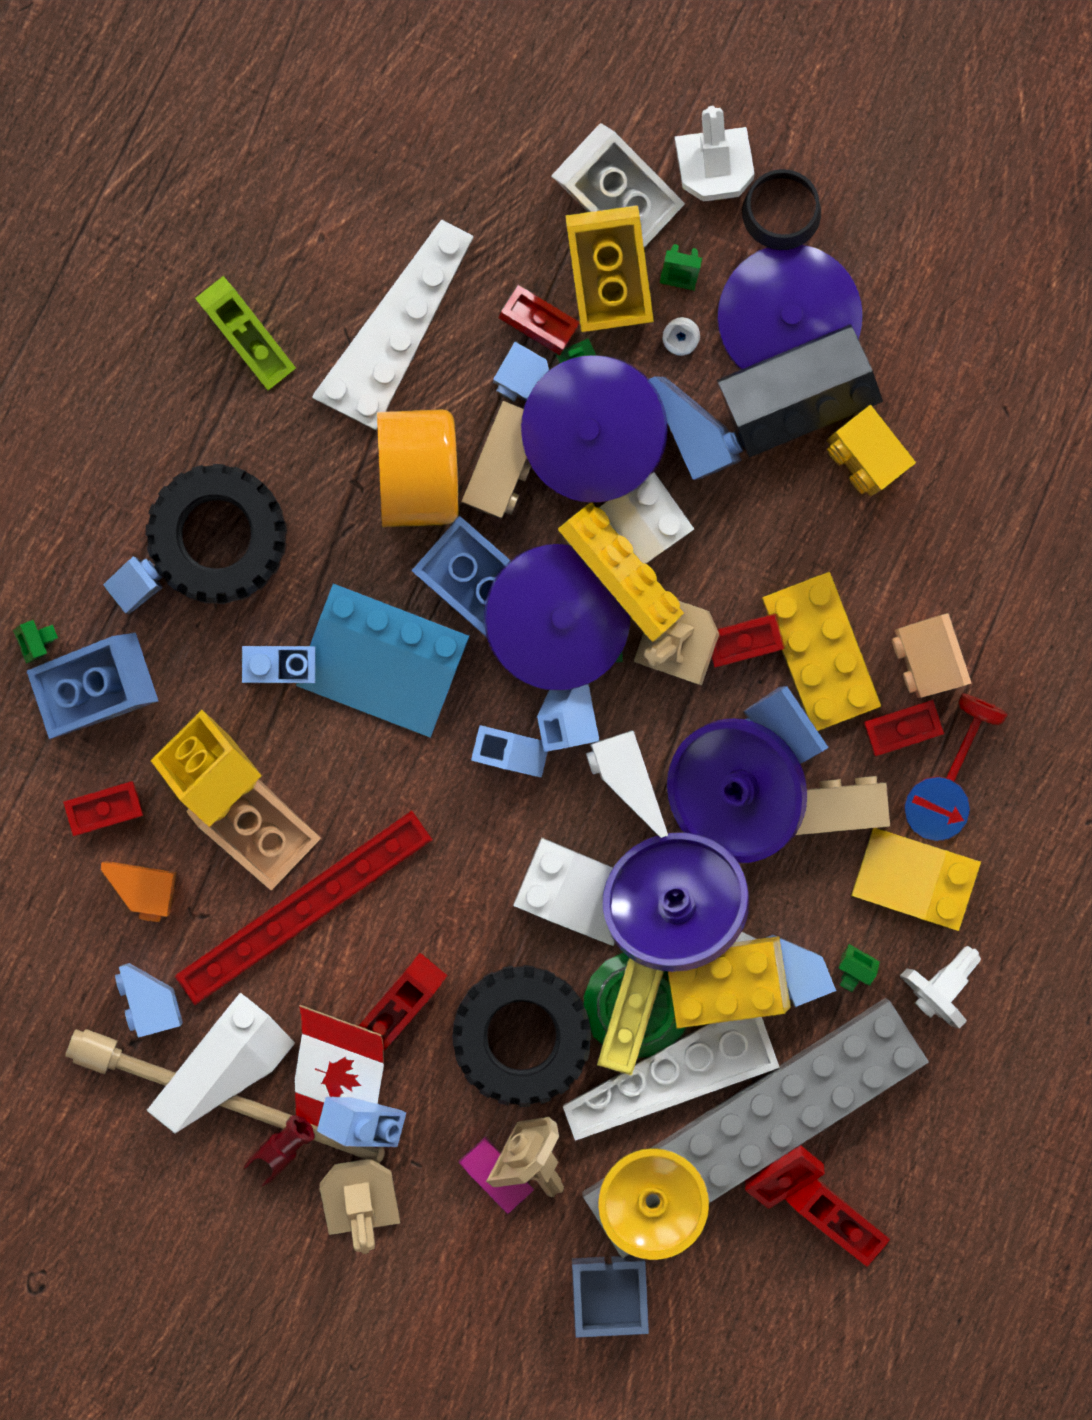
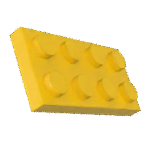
[558,502,684,642]
[762,572,881,731]

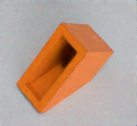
[101,861,177,922]

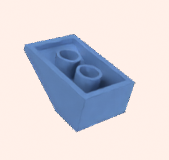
[649,376,743,480]
[412,516,511,638]
[27,633,158,739]
[743,686,828,764]

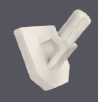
[675,106,755,202]
[900,946,981,1029]

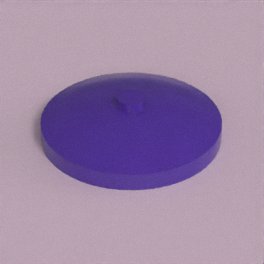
[717,245,862,370]
[521,355,667,502]
[484,544,630,690]
[667,718,807,863]
[603,833,749,972]

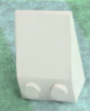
[551,123,685,247]
[567,472,694,564]
[586,731,668,838]
[513,837,615,946]

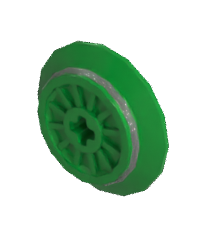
[584,953,685,1058]

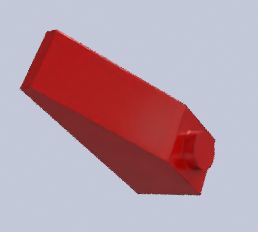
[358,953,448,1051]
[785,1179,890,1267]

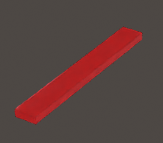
[175,810,433,1005]

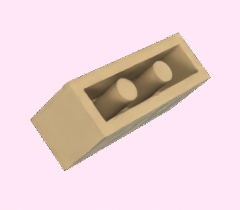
[461,401,531,520]
[796,776,890,835]

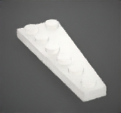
[312,220,474,430]
[563,1017,780,1141]

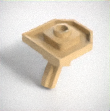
[634,601,719,685]
[486,1117,564,1197]
[320,1159,400,1254]

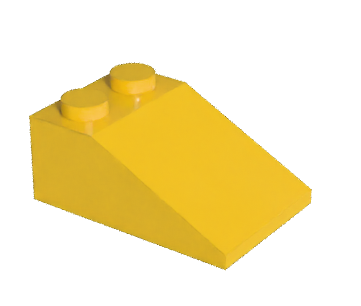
[851,828,981,931]

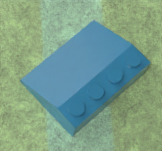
[296,583,469,738]

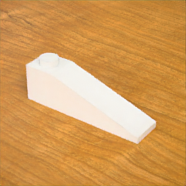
[147,993,295,1134]

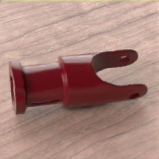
[243,1115,315,1187]

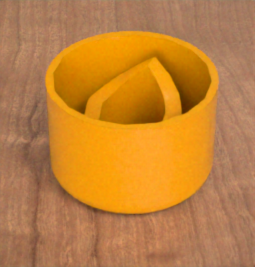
[377,409,458,527]

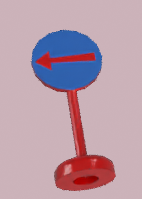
[905,693,1008,841]

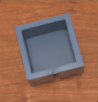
[571,1255,649,1338]

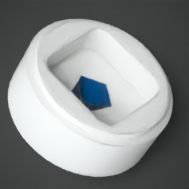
[662,317,700,356]

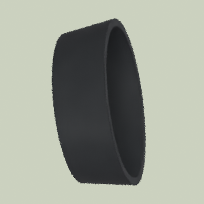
[742,169,821,250]

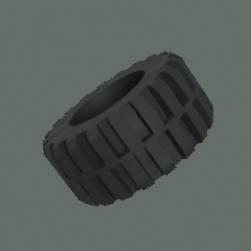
[145,464,287,604]
[452,965,591,1107]

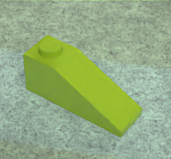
[195,276,296,390]

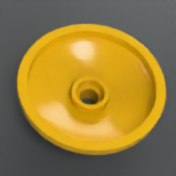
[598,1148,709,1260]

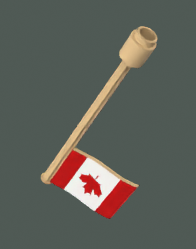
[65,1005,385,1164]

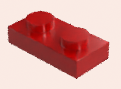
[498,285,580,355]
[712,613,786,667]
[863,700,944,756]
[63,781,144,836]
[745,1145,825,1209]

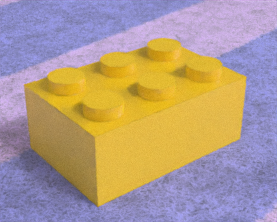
[566,205,654,332]
[826,405,916,497]
[150,710,262,827]
[668,936,791,1028]

